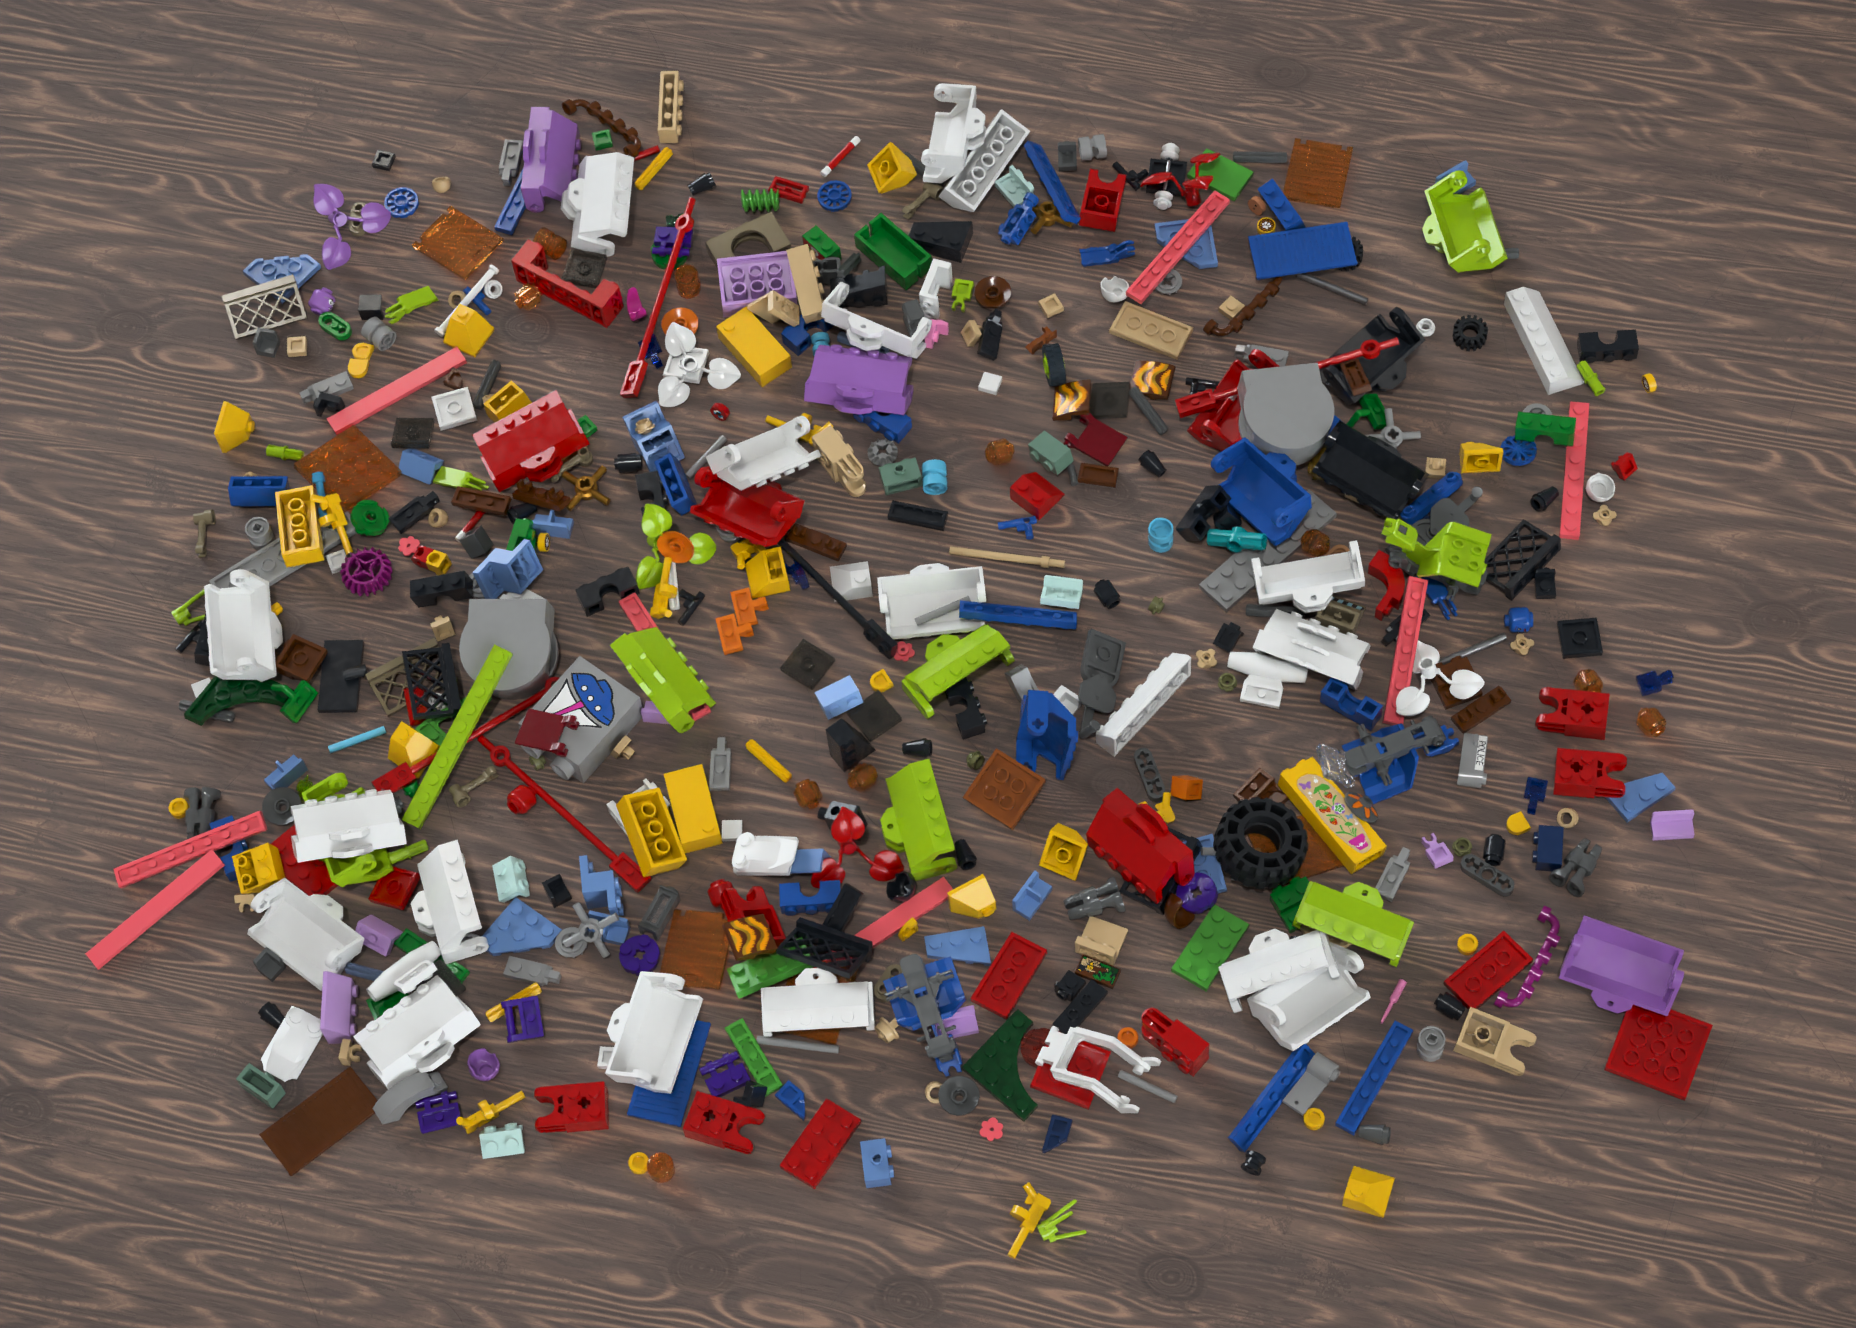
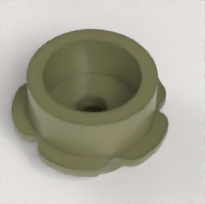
[1148,596,1165,615]
[1218,673,1237,692]
[966,751,985,770]
[529,755,546,771]
[1452,837,1472,857]

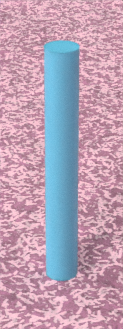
[328,726,386,753]

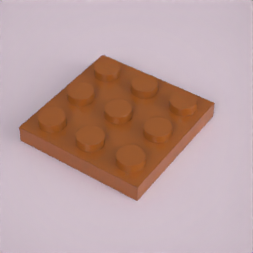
[963,748,1046,830]

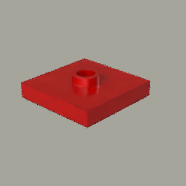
[368,866,420,911]

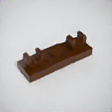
[512,479,571,512]
[451,486,512,516]
[786,523,847,562]
[1451,686,1511,734]

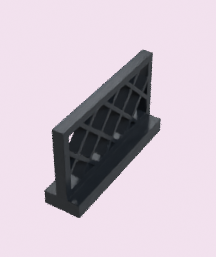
[1484,519,1561,601]
[402,643,461,720]
[1119,827,1203,915]
[776,917,873,978]

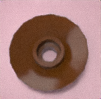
[974,276,1011,308]

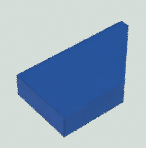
[775,1080,805,1121]

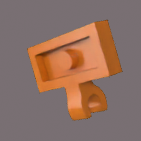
[730,587,769,626]
[715,613,754,655]

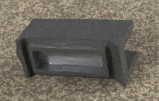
[637,885,681,941]

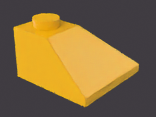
[867,142,917,194]
[443,304,495,358]
[214,401,255,453]
[1459,442,1503,473]
[388,721,440,779]
[1039,823,1088,881]
[947,874,997,919]
[1342,1166,1395,1218]

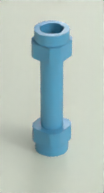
[312,472,327,518]

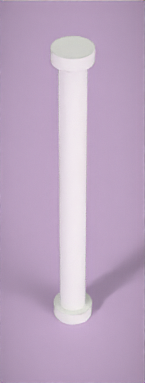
[434,264,499,337]

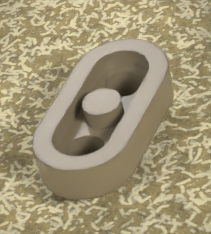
[348,202,367,237]
[874,964,903,1003]

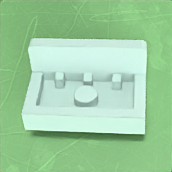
[994,165,1034,208]
[1040,575,1083,609]
[492,856,530,903]
[479,1123,525,1159]

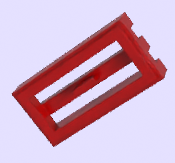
[768,176,809,204]

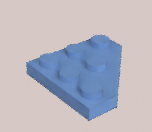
[1154,219,1218,269]
[243,254,321,304]
[482,897,562,956]

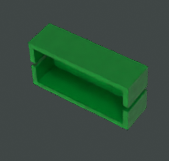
[854,213,932,290]

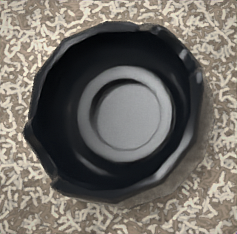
[886,871,916,902]

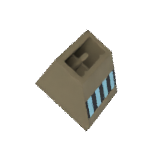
[1316,595,1366,635]

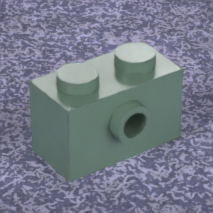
[1028,430,1073,475]
[879,458,923,496]
[236,1063,286,1109]

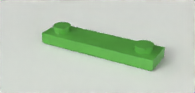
[725,1018,783,1097]

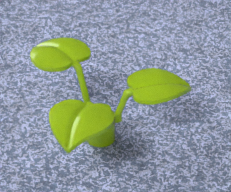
[636,503,717,589]

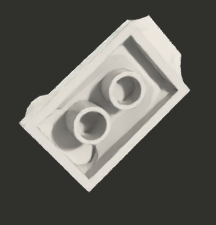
[732,832,799,876]
[260,1006,323,1082]

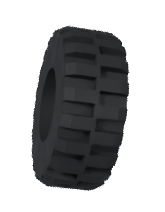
[1213,797,1308,889]

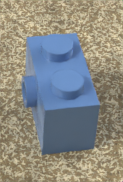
[860,1138,894,1188]

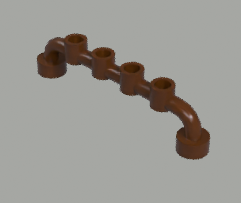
[562,99,641,158]
[1203,276,1283,337]

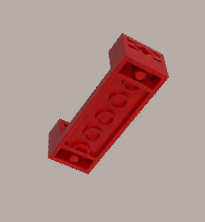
[511,239,624,328]

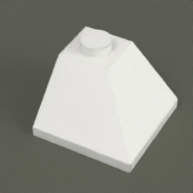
[830,561,873,602]

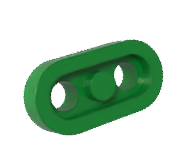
[318,312,352,340]

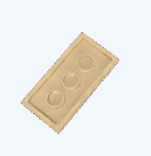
[1109,301,1193,360]

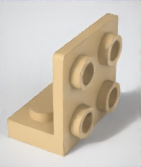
[747,290,799,327]
[1075,917,1128,966]

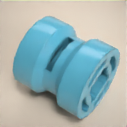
[811,332,830,356]

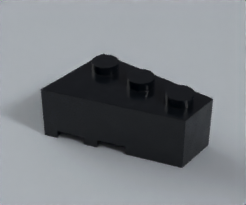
[908,221,973,263]
[830,266,888,308]
[825,718,876,772]

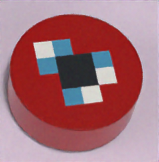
[710,403,730,421]

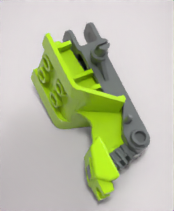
[1381,518,1492,601]

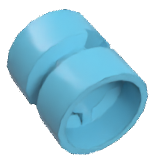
[922,459,948,495]
[1148,518,1174,553]

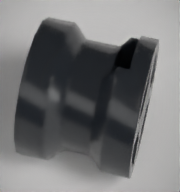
[1241,1150,1266,1176]

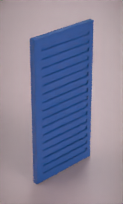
[1248,222,1358,280]
[627,1020,711,1127]

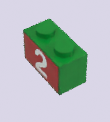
[802,225,842,261]

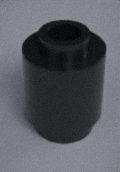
[614,453,642,473]
[1094,579,1121,609]
[1483,834,1506,866]
[1434,992,1466,1021]

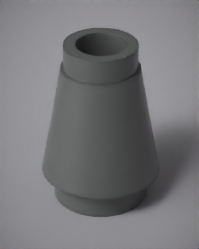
[1359,1124,1391,1145]

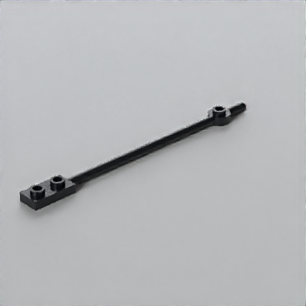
[777,538,898,659]

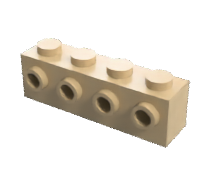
[658,71,684,143]
[786,244,825,324]

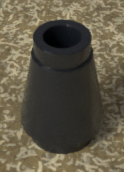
[688,172,716,195]
[1138,450,1167,478]
[1530,486,1559,511]
[507,503,537,524]
[902,738,933,758]
[954,839,977,870]
[258,1002,285,1029]

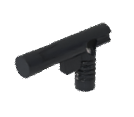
[1112,162,1148,191]
[1186,377,1220,395]
[678,589,705,626]
[175,620,203,654]

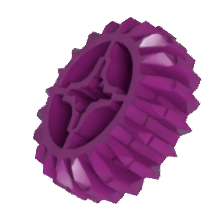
[340,547,393,597]

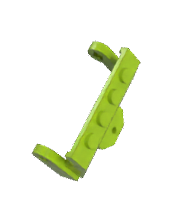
[1422,170,1508,273]
[901,624,1015,719]
[610,627,716,733]
[880,759,957,881]
[302,773,394,887]
[1292,881,1414,967]

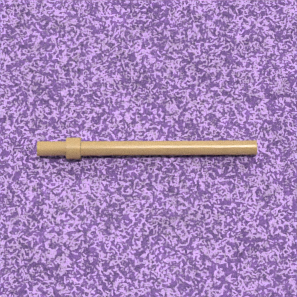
[949,547,1065,568]

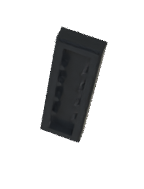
[887,500,948,531]
[822,883,864,932]
[1052,979,1108,1034]

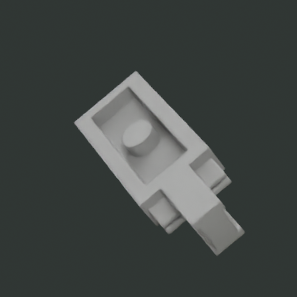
[499,139,523,186]
[1235,344,1289,367]
[300,371,354,404]
[709,737,731,791]
[1375,847,1410,902]
[503,956,562,986]

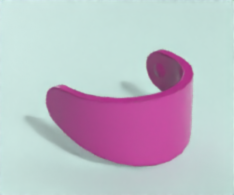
[627,287,647,321]

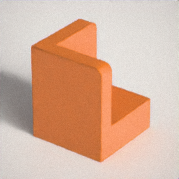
[1171,775,1203,800]

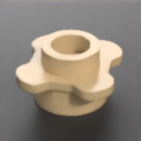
[635,418,655,434]
[1593,505,1617,526]
[1510,634,1534,655]
[1196,649,1217,669]

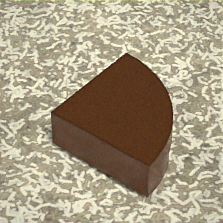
[443,368,463,390]

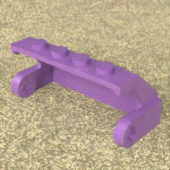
[521,107,581,213]
[804,345,913,415]
[1559,916,1684,1016]

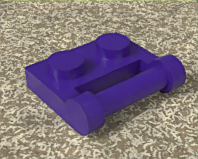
[501,995,544,1043]

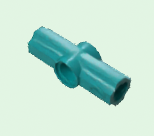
[1207,526,1267,553]

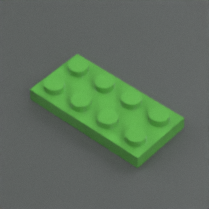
[1171,904,1249,992]
[727,937,814,999]

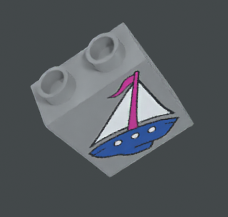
[518,656,643,783]

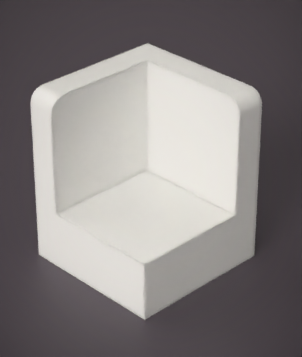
[1053,685,1081,715]

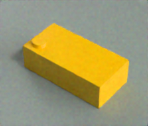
[716,306,792,387]
[275,485,325,567]
[664,764,723,853]
[616,787,687,877]

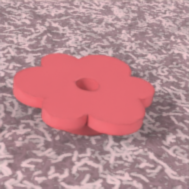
[398,536,420,556]
[894,641,915,662]
[980,1117,1003,1141]

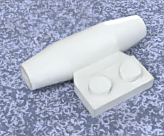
[1227,652,1308,709]
[366,941,441,1002]

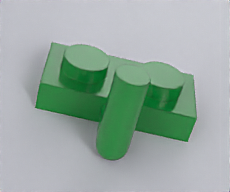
[1347,393,1386,430]
[271,680,318,723]

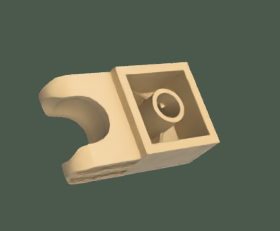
[812,425,866,497]
[1453,1007,1537,1076]

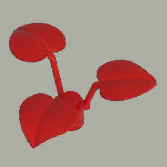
[1140,153,1220,206]
[811,807,904,888]

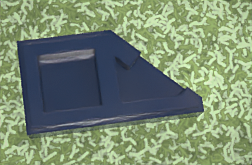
[1042,1114,1073,1153]

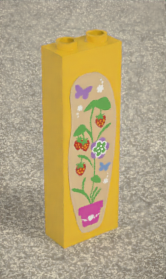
[1277,756,1387,874]

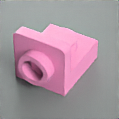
[925,319,949,349]

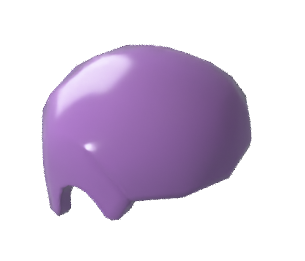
[467,1048,500,1081]

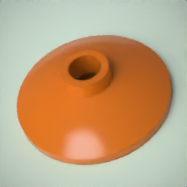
[661,307,699,335]
[657,531,694,563]

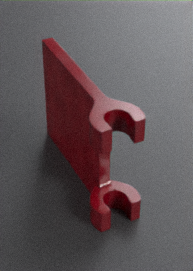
[1064,413,1128,466]
[515,708,580,757]

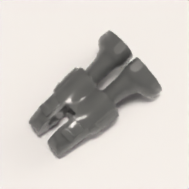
[184,787,221,839]
[1549,838,1602,897]
[1063,877,1126,920]

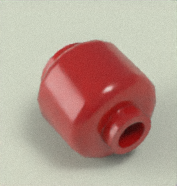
[507,785,537,814]
[707,879,734,910]

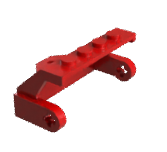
[1187,349,1280,451]
[472,390,590,492]
[689,466,805,547]
[1086,788,1195,904]

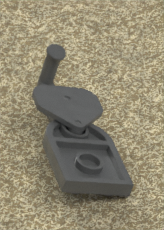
[1385,486,1483,577]
[1078,629,1126,739]

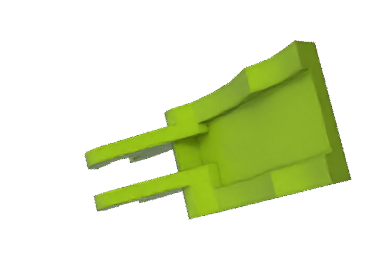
[385,286,439,324]
[433,466,489,491]

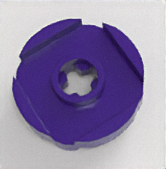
[1176,872,1218,914]
[619,934,661,976]

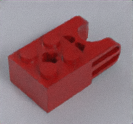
[1079,169,1126,232]
[1535,687,1610,740]
[1553,748,1627,798]
[720,886,786,947]
[1141,1008,1209,1077]
[534,1081,609,1133]
[683,1091,765,1154]

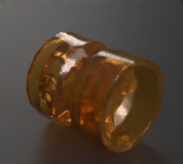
[533,227,567,260]
[674,264,701,299]

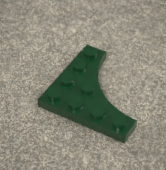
[184,676,294,726]
[962,1009,1038,1122]

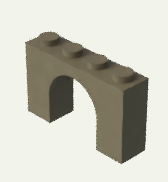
[705,212,791,269]

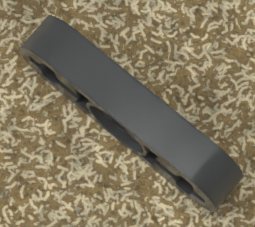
[1134,748,1165,802]
[1460,854,1515,897]

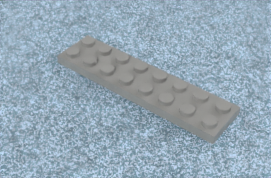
[1199,490,1337,613]
[209,502,357,589]

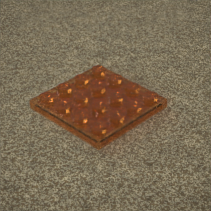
[294,425,402,513]

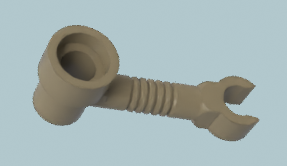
[902,182,944,220]
[551,446,593,482]
[193,509,216,558]
[449,766,499,808]

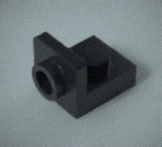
[313,392,345,417]
[1534,567,1556,599]
[1213,622,1244,653]
[1054,970,1086,1002]

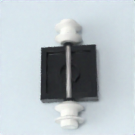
[1146,143,1187,210]

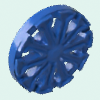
[817,180,852,212]
[384,187,419,218]
[1500,436,1537,466]

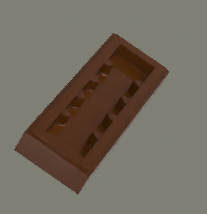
[1340,359,1372,396]

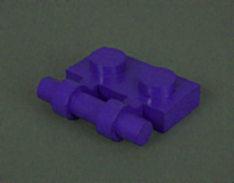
[652,226,693,257]
[699,1051,751,1097]
[415,1091,461,1134]

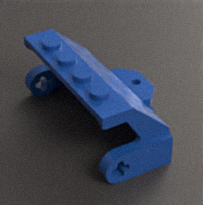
[1211,437,1312,546]
[1016,690,1078,780]

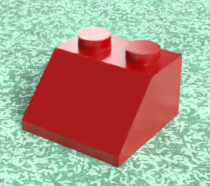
[1010,472,1065,520]

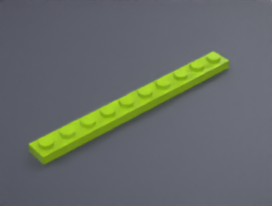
[402,644,513,830]

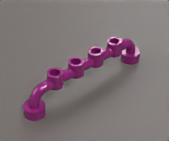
[1493,905,1561,1008]

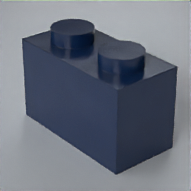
[1532,825,1564,872]

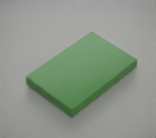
[1187,148,1254,201]

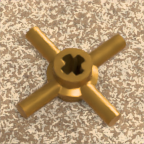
[1023,201,1073,234]
[562,465,611,511]

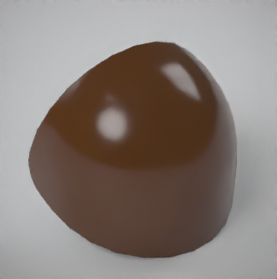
[1164,893,1195,929]

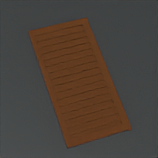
[259,1067,378,1176]

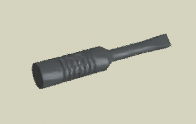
[1065,445,1078,486]

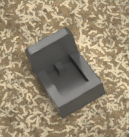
[1058,141,1077,171]

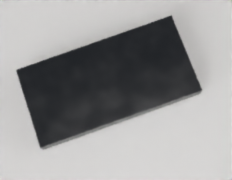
[317,640,364,713]

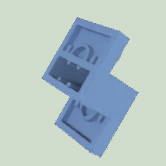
[622,401,685,472]
[472,539,543,599]
[579,855,624,917]

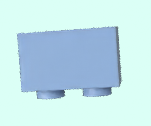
[814,675,863,720]

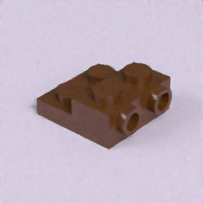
[275,634,328,683]
[1430,656,1483,710]

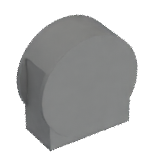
[1237,363,1334,465]
[459,599,559,700]

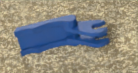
[1079,240,1135,267]
[1416,576,1457,620]

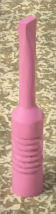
[1381,979,1407,1024]

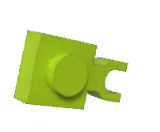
[951,278,974,313]

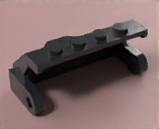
[1319,307,1426,405]
[1312,420,1429,520]

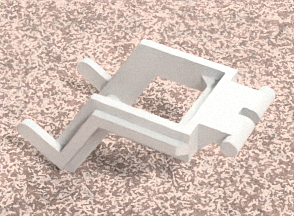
[1035,1026,1161,1113]

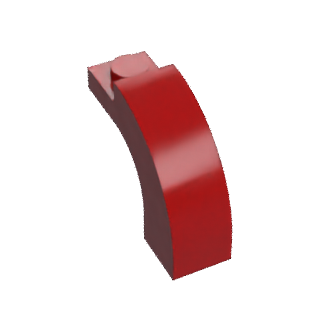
[1368,550,1405,621]

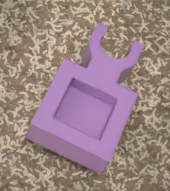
[1422,833,1453,869]

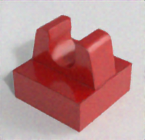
[1611,452,1638,480]

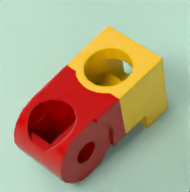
[411,546,452,575]

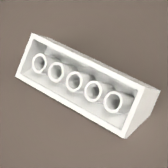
[938,109,1030,212]
[1504,287,1584,395]
[1096,653,1191,757]

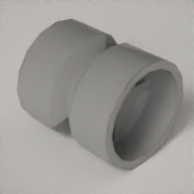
[1078,134,1107,161]
[361,317,397,351]
[245,517,275,551]
[1416,1026,1446,1062]

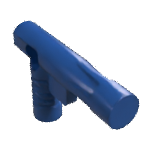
[463,287,491,315]
[998,516,1037,540]

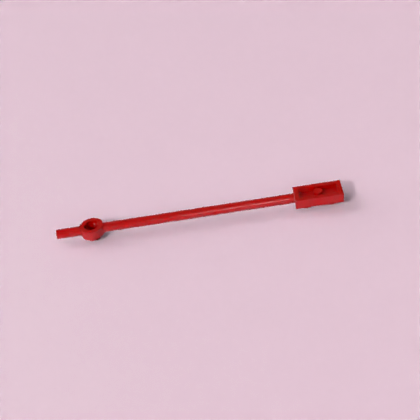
[620,197,696,398]
[1175,337,1399,418]
[371,677,559,794]
[477,735,652,893]

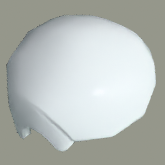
[1100,276,1129,302]
[1586,473,1615,502]

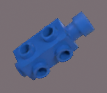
[998,192,1039,245]

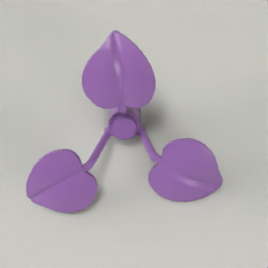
[313,184,391,270]

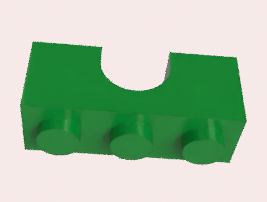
[1515,411,1576,446]

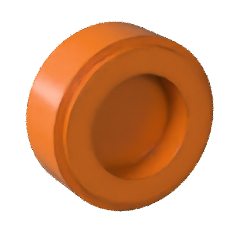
[1117,1027,1138,1049]

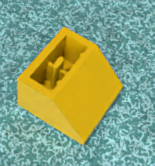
[483,380,532,422]
[745,547,790,599]
[232,843,285,894]

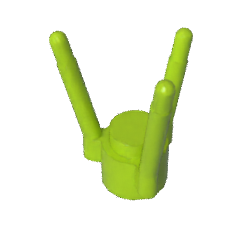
[171,590,205,626]
[1037,1199,1087,1243]

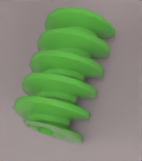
[741,188,780,213]

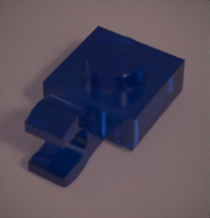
[638,334,663,369]
[785,560,810,590]
[1636,670,1674,696]
[1524,777,1548,815]

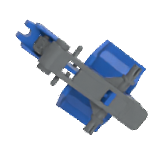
[1342,716,1459,804]
[883,954,966,1077]

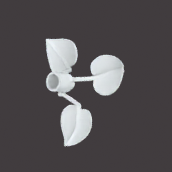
[658,322,741,407]
[1396,640,1485,716]

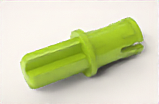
[1577,361,1606,396]
[266,444,304,461]
[388,840,429,865]

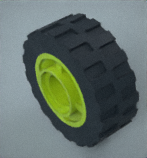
[1042,343,1066,387]

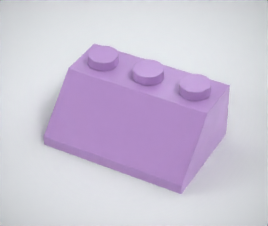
[320,971,359,1044]

